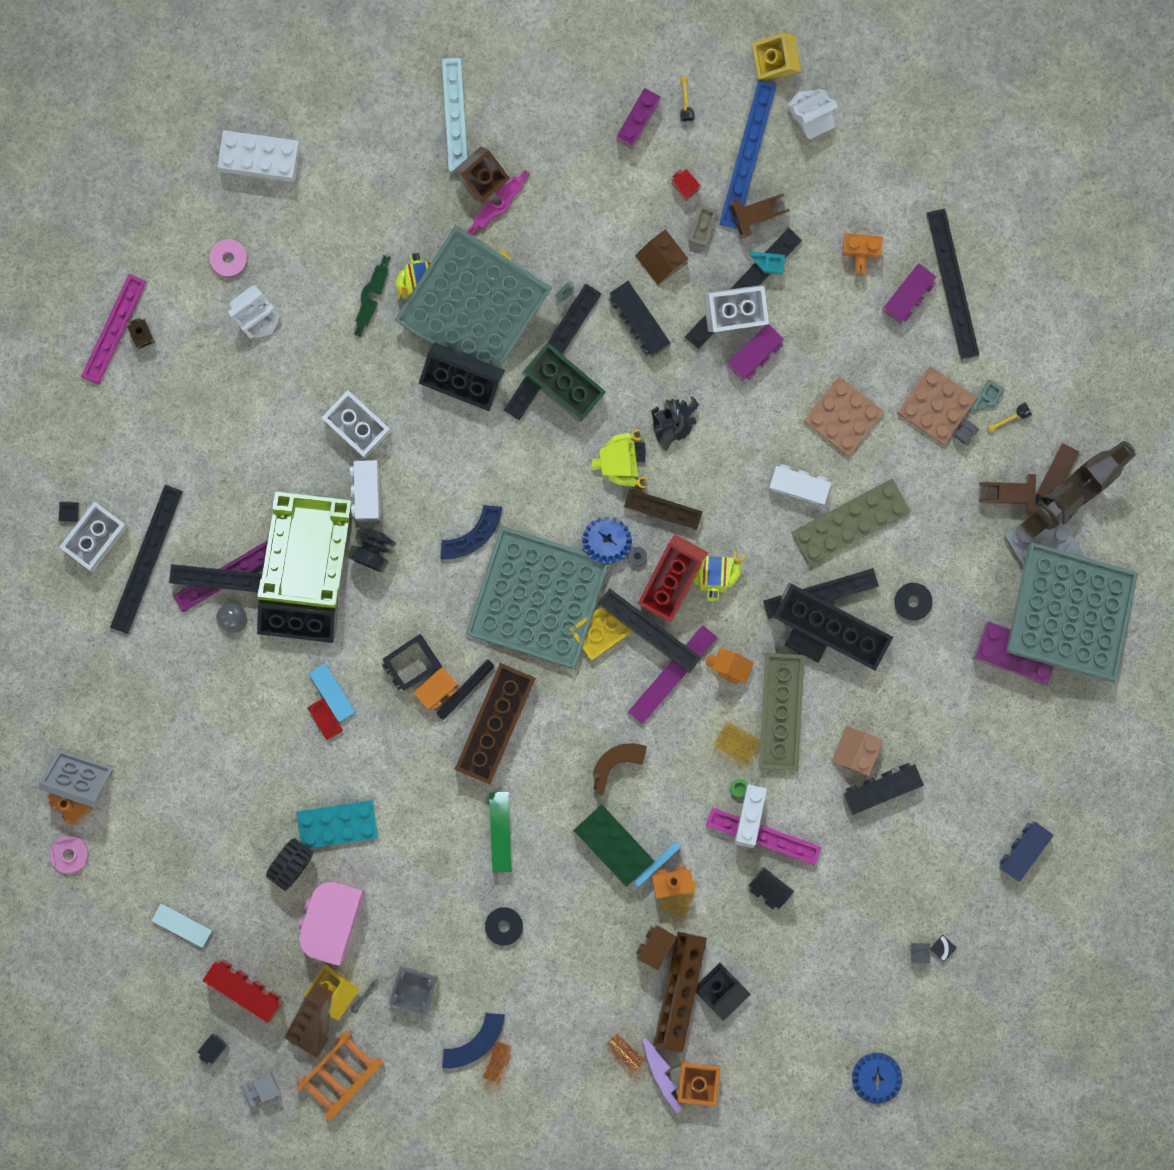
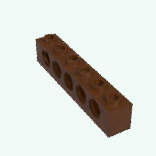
[653,931,707,1052]

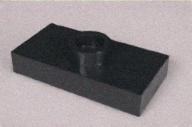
[784,628,827,663]

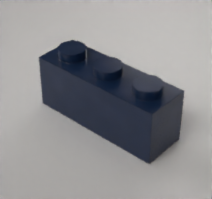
[999,821,1054,882]

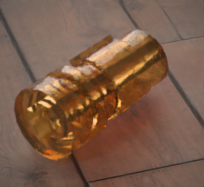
[607,1033,646,1074]
[482,1041,512,1084]

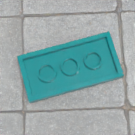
[296,800,378,849]

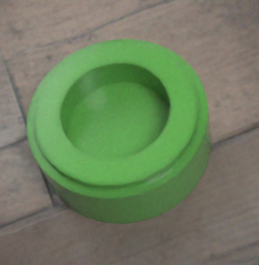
[730,779,748,798]

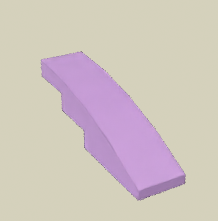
[642,1037,683,1113]

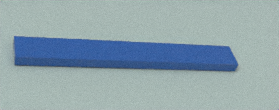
[719,80,777,229]

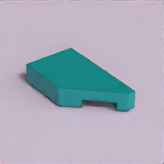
[749,251,785,275]

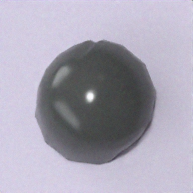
[216,603,248,633]

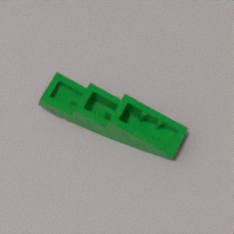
[489,792,512,873]

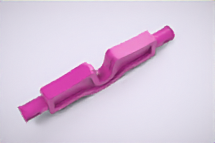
[467,169,530,235]

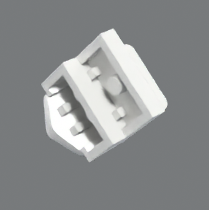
[786,89,838,139]
[228,285,281,339]

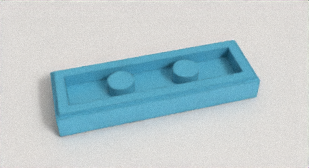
[309,663,355,722]
[634,842,681,887]

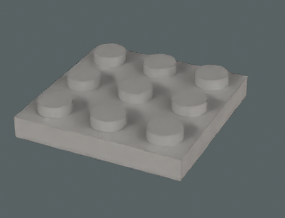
[1004,514,1084,568]
[38,750,113,807]

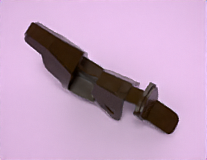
[1015,441,1136,543]

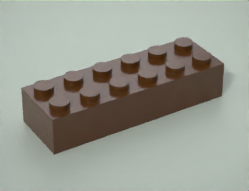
[454,663,536,785]

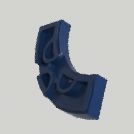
[440,505,503,559]
[442,1013,505,1069]

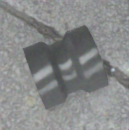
[953,419,979,446]
[911,943,930,963]

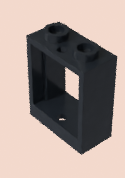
[382,633,443,692]

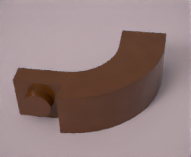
[593,743,647,795]

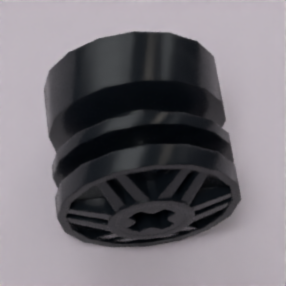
[347,527,397,573]

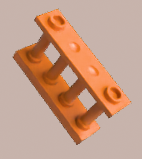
[296,1031,384,1121]

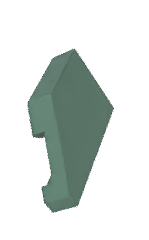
[555,281,574,303]
[970,379,1005,411]

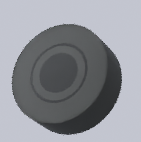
[628,547,647,566]

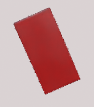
[307,698,343,740]

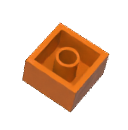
[677,1061,720,1106]

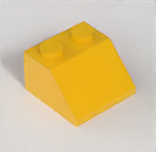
[752,32,802,80]
[303,964,360,1021]

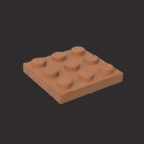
[897,366,977,445]
[804,376,884,456]

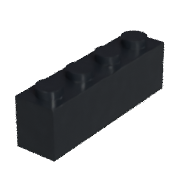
[608,280,671,358]
[843,763,924,815]

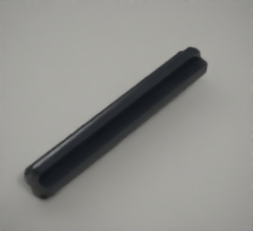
[436,659,494,720]

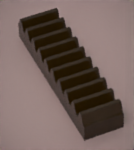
[624,489,703,530]

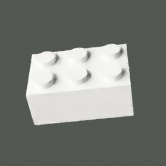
[703,286,769,332]
[322,390,391,459]
[350,460,381,523]
[60,501,128,572]

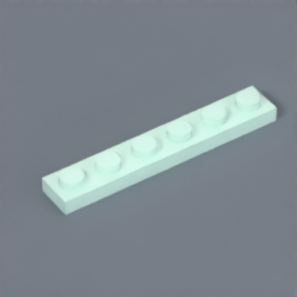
[442,58,467,172]

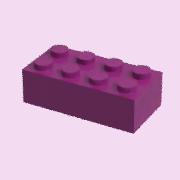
[973,621,1054,685]

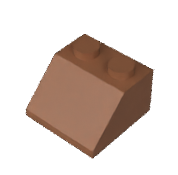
[831,726,883,776]

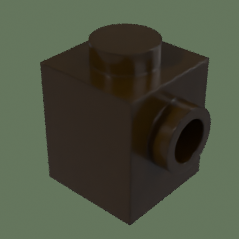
[127,318,155,350]

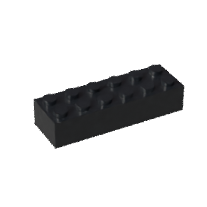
[771,582,893,671]

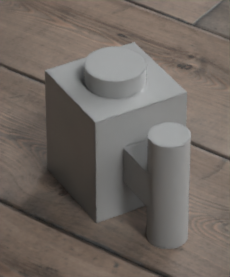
[241,1072,281,1108]

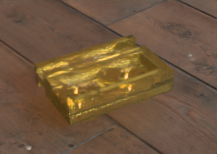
[713,721,760,764]
[659,881,698,919]

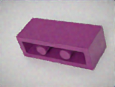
[616,88,661,150]
[882,263,936,324]
[727,324,784,381]

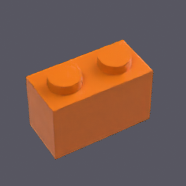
[413,667,458,711]

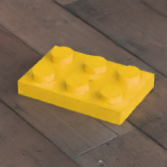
[569,607,633,661]

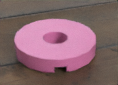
[209,239,248,277]
[50,836,88,874]

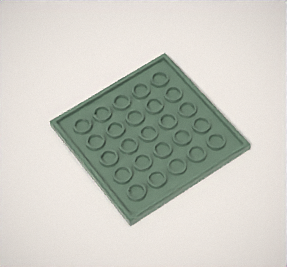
[394,224,552,368]
[466,526,609,670]
[1006,542,1138,683]

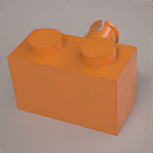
[842,233,883,275]
[705,648,754,685]
[47,793,93,825]
[652,866,695,899]

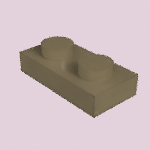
[688,205,718,247]

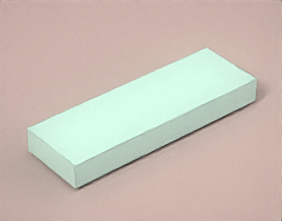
[152,904,212,948]

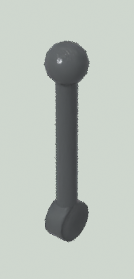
[351,979,378,1013]

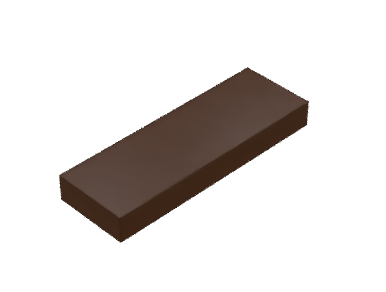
[1036,443,1079,502]

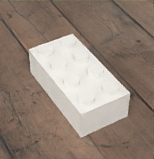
[217,130,300,182]

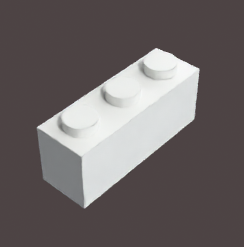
[769,464,831,506]
[734,785,767,848]

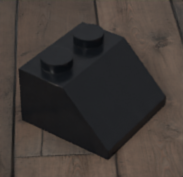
[748,867,795,910]
[696,963,751,1021]

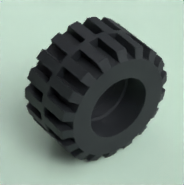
[266,838,313,891]

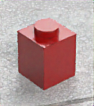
[671,168,701,201]

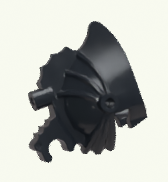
[650,396,699,451]

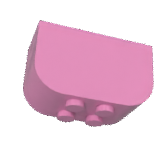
[299,882,365,966]

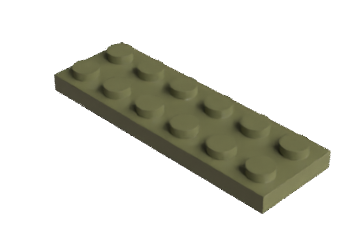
[791,478,911,566]
[759,653,804,771]

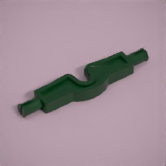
[354,255,391,337]

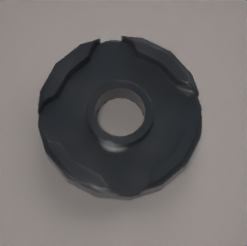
[894,582,933,621]
[485,907,523,946]

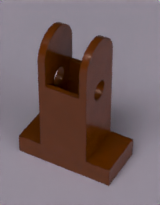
[728,193,790,239]
[979,474,1036,514]

